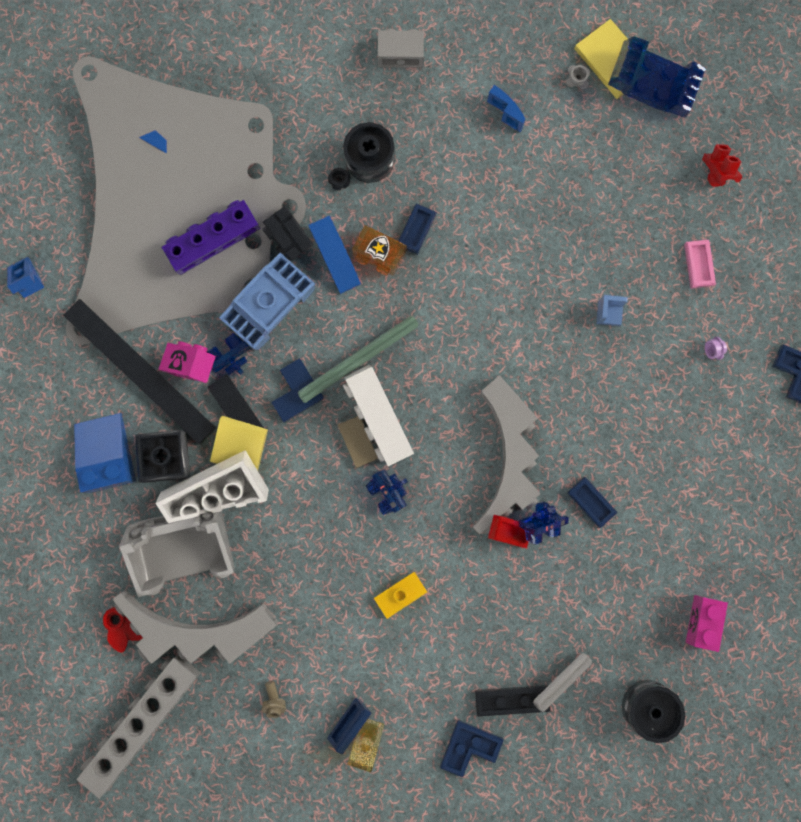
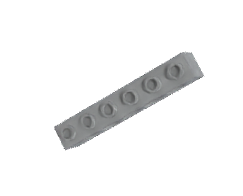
[76,655,201,799]

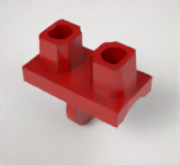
[702,144,743,187]

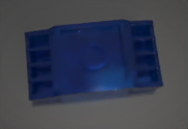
[608,36,706,118]

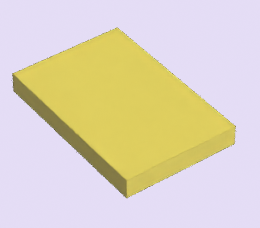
[574,19,654,99]

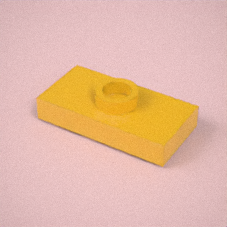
[374,572,427,619]

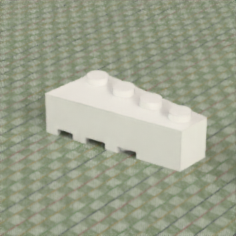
[343,364,414,466]
[156,450,269,523]

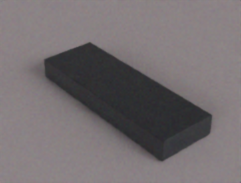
[207,374,265,429]
[475,685,551,717]

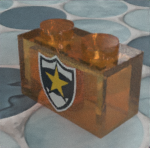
[352,225,407,276]

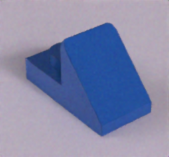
[7,257,44,298]

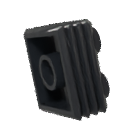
[135,430,190,483]

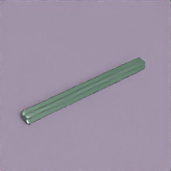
[298,316,418,403]

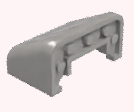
[119,511,235,597]

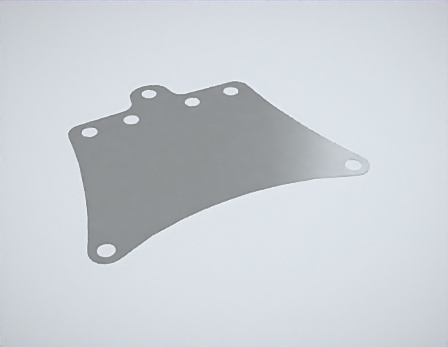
[66,56,306,345]

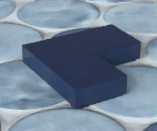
[772,344,801,404]
[272,358,325,423]
[440,719,504,778]

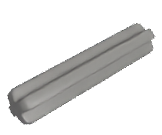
[533,653,592,712]

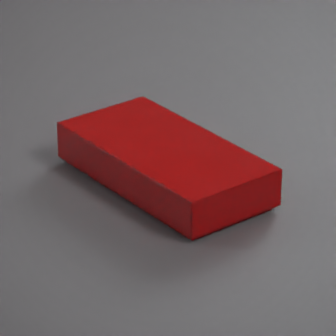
[488,514,533,549]

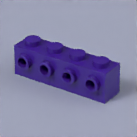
[161,200,261,275]

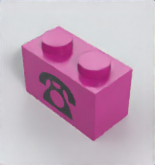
[158,341,216,383]
[686,595,728,652]

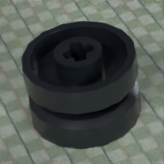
[343,122,395,183]
[622,680,686,743]

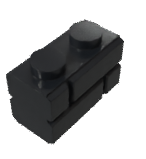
[262,205,313,261]

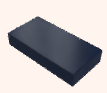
[397,203,437,255]
[567,477,618,529]
[327,698,372,755]

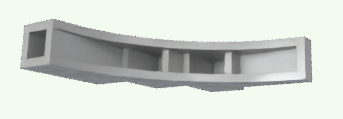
[472,375,540,535]
[112,589,279,664]

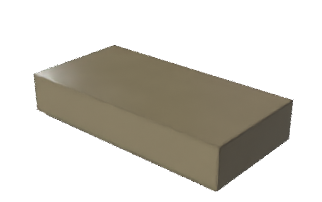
[338,416,378,469]

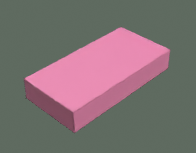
[684,240,716,289]

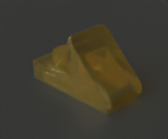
[347,719,384,772]

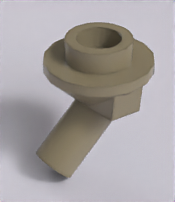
[261,681,286,718]

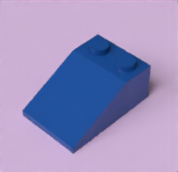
[74,413,136,493]

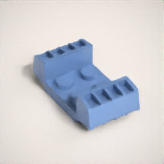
[219,253,315,350]

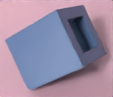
[596,295,628,326]

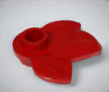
[103,607,143,653]

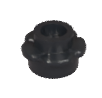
[328,168,350,190]

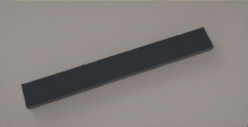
[63,298,217,444]

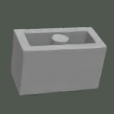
[378,29,424,68]

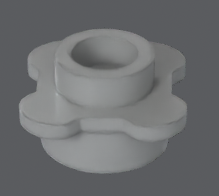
[566,65,590,89]

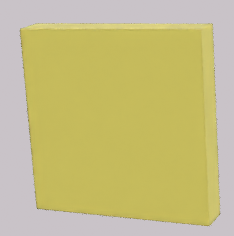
[210,416,268,471]

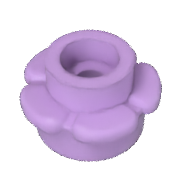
[705,337,727,360]

